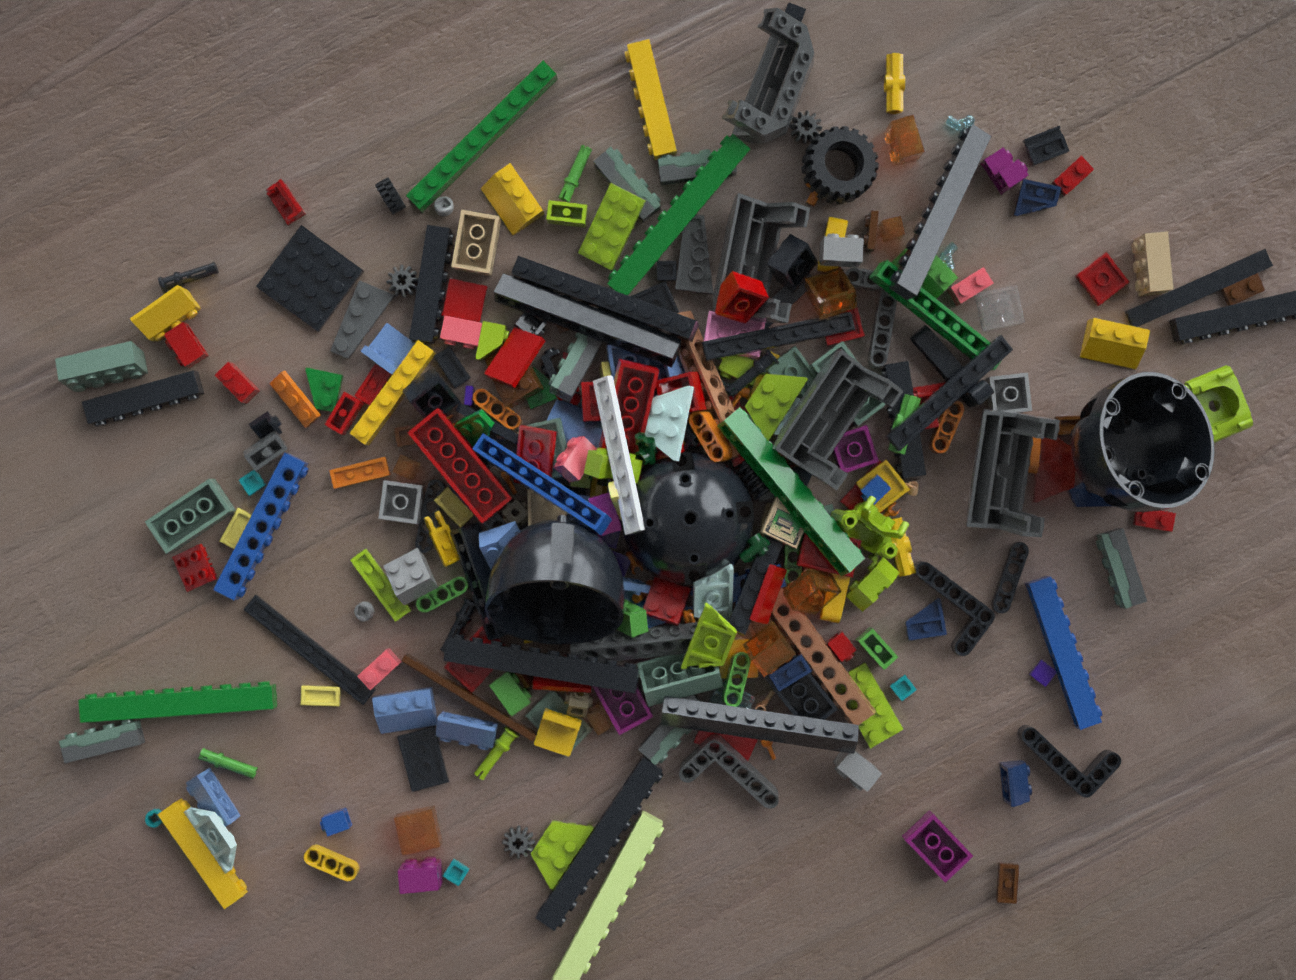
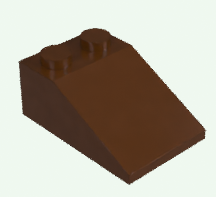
[484,349,544,408]

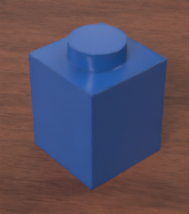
[860,474,891,505]
[320,807,352,837]

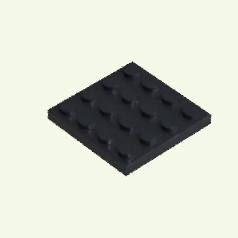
[256,225,364,332]

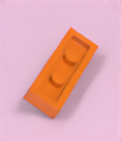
[269,371,321,428]
[329,457,391,489]

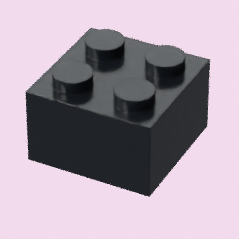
[767,234,818,292]
[402,367,461,419]

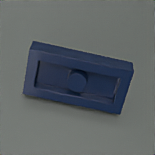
[768,654,812,691]

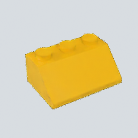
[480,163,544,236]
[130,285,201,342]
[1080,318,1150,370]

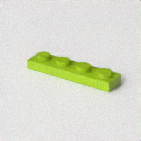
[350,549,412,622]

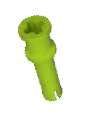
[474,726,520,780]

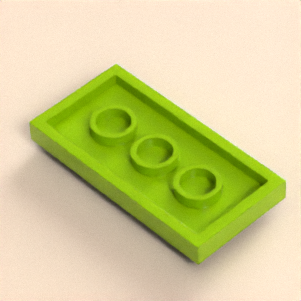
[578,183,646,270]
[836,662,904,749]

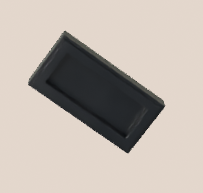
[434,346,471,389]

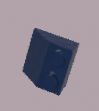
[999,760,1032,807]

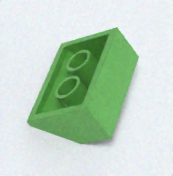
[891,248,958,299]

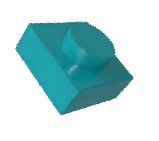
[239,470,266,496]
[890,674,917,701]
[443,858,470,886]

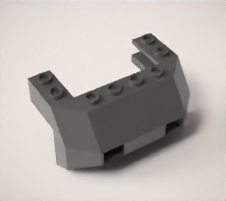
[722,8,814,144]
[713,193,810,323]
[772,349,903,490]
[966,409,1060,537]

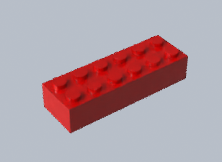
[599,359,659,479]
[407,408,514,524]

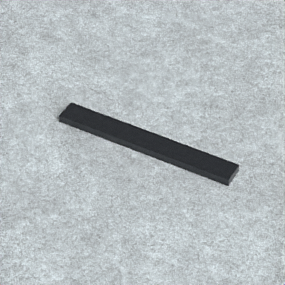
[1125,249,1273,327]
[701,311,855,362]
[885,335,1013,451]
[244,595,376,705]

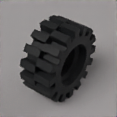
[375,177,406,215]

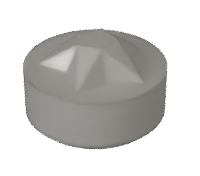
[434,196,454,216]
[354,601,375,622]

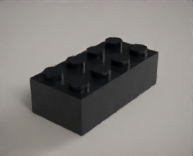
[758,647,838,720]

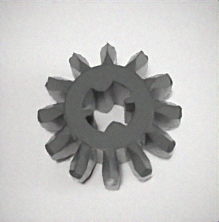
[789,111,822,144]
[386,265,419,298]
[502,825,535,859]

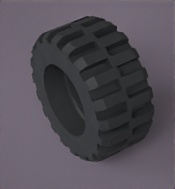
[801,126,879,204]

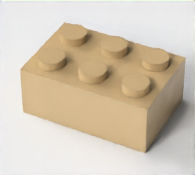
[451,210,501,276]
[1131,232,1174,297]

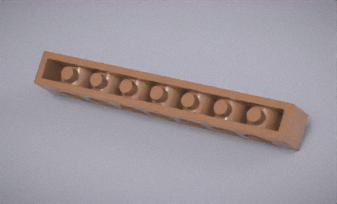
[677,311,741,462]
[771,587,876,725]

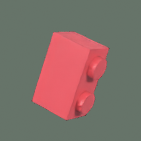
[947,267,994,306]
[440,316,482,350]
[553,436,597,482]
[357,648,402,690]

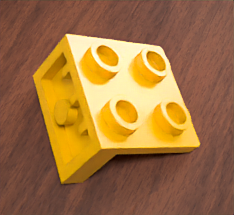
[534,708,582,757]

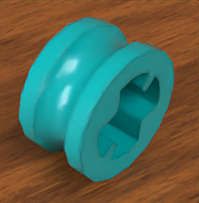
[145,809,163,828]

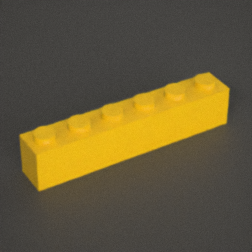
[624,39,677,160]
[350,340,436,446]
[157,798,248,909]

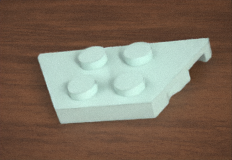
[645,386,694,461]
[693,564,734,621]
[184,807,237,874]

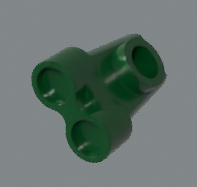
[634,433,658,466]
[739,533,771,563]

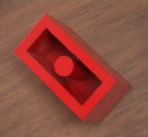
[163,322,209,368]
[215,362,260,404]
[325,392,364,435]

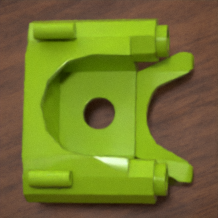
[1184,365,1253,443]
[830,496,910,562]

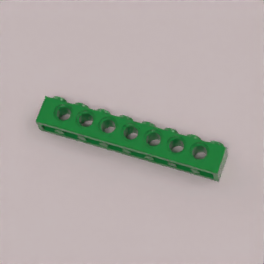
[869,260,1001,371]

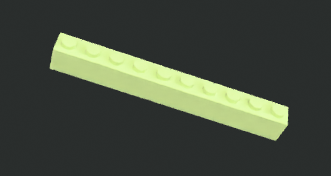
[551,810,664,980]

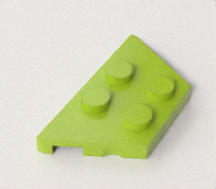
[745,374,809,441]
[681,602,737,669]
[531,820,594,890]

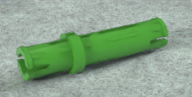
[558,145,592,203]
[198,748,258,779]

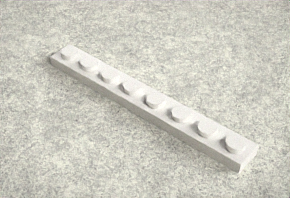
[593,375,645,535]

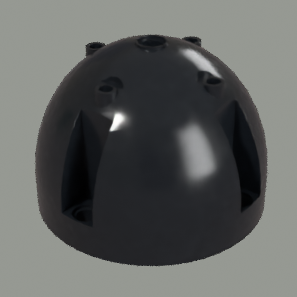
[1070,372,1215,512]
[621,452,754,585]
[485,515,624,645]

